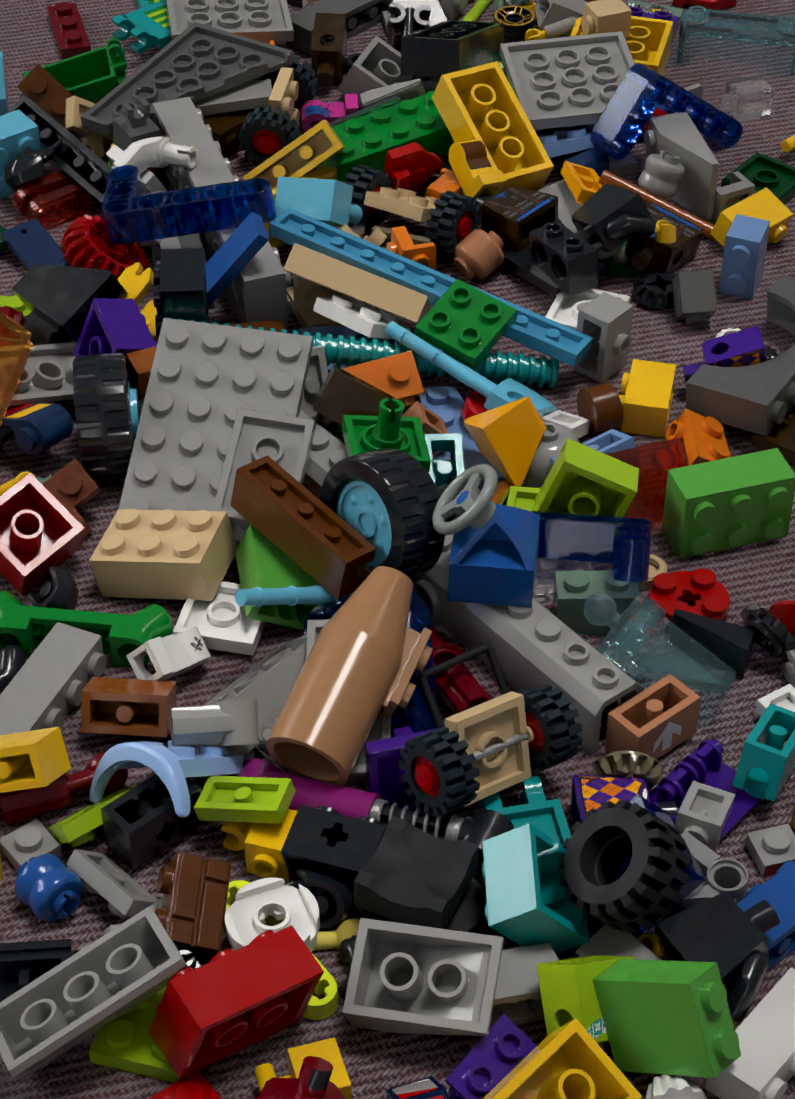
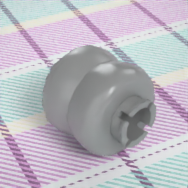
[638,150,685,199]

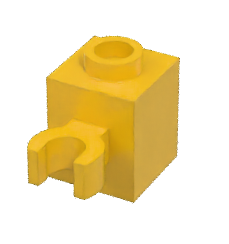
[221,809,297,882]

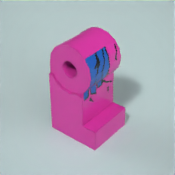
[301,93,359,132]

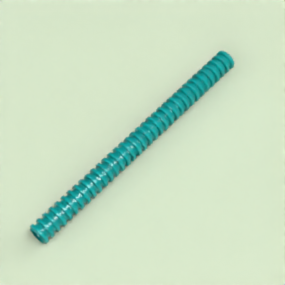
[170,318,559,389]

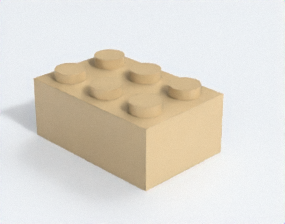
[89,509,238,601]

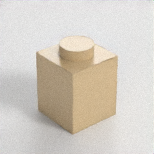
[581,0,632,39]

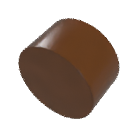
[577,382,623,435]

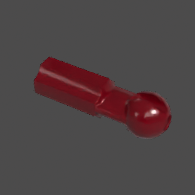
[0,752,129,824]

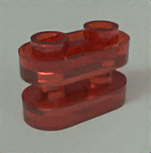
[13,172,91,230]

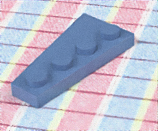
[418,386,512,490]

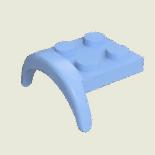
[89,740,244,818]

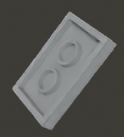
[212,408,316,526]

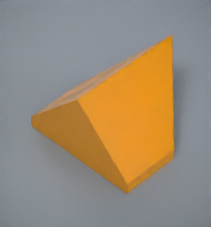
[463,396,547,487]

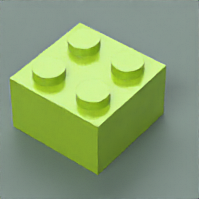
[533,438,639,553]

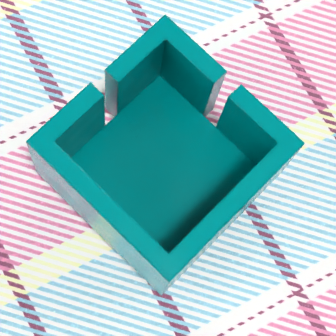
[482,823,590,954]

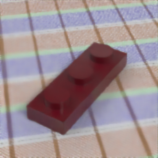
[47,2,91,60]

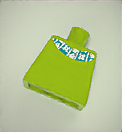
[537,955,633,1052]

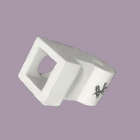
[127,627,211,681]

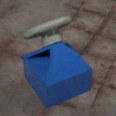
[432,464,540,608]

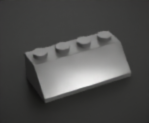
[169,635,307,763]
[0,906,189,1080]

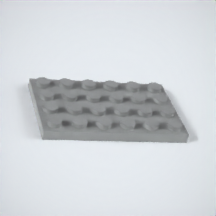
[119,318,314,545]

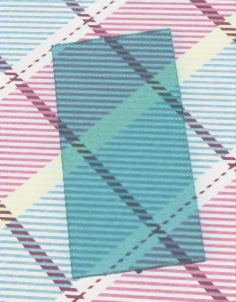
[301,96,401,135]

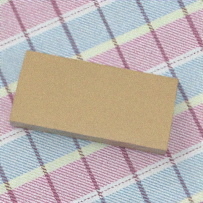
[284,243,431,324]

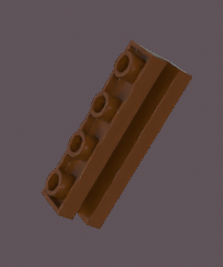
[230,455,376,600]

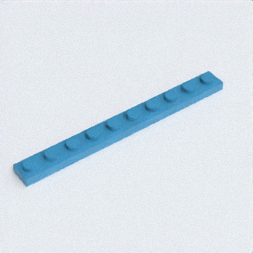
[269,208,593,367]

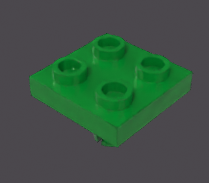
[415,279,517,368]
[342,398,431,473]

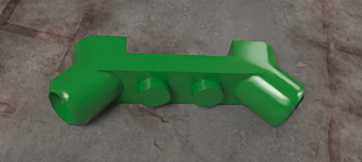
[0,591,173,668]

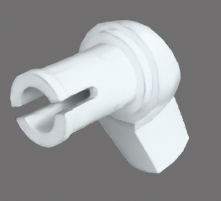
[113,136,199,181]

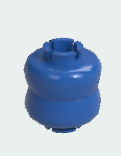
[14,854,83,922]

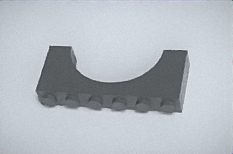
[686,274,795,436]

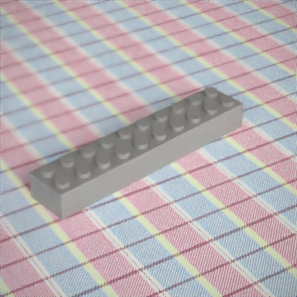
[152,97,292,331]

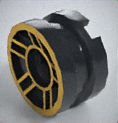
[494,5,535,43]

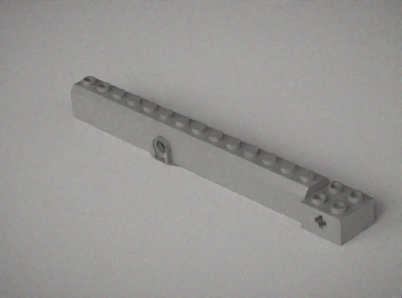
[298,408,643,755]

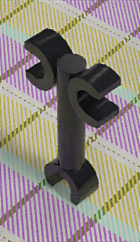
[387,3,431,37]

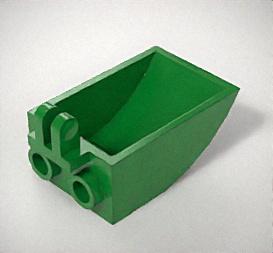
[23,37,128,104]

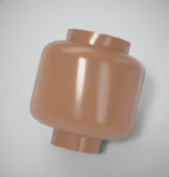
[453,229,504,280]

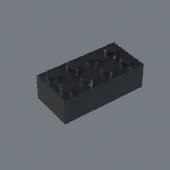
[401,20,504,81]

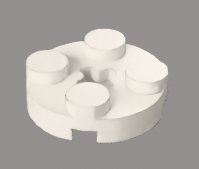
[225,878,320,952]

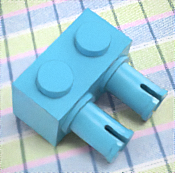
[273,176,363,227]

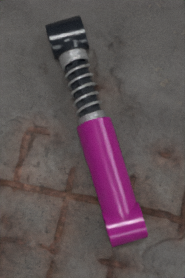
[237,758,514,872]

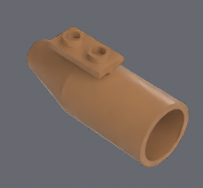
[266,566,433,785]

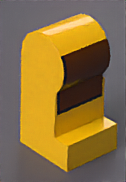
[448,140,507,200]

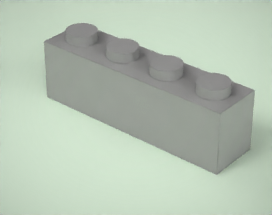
[0,622,106,735]

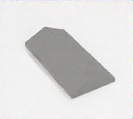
[0,342,77,407]

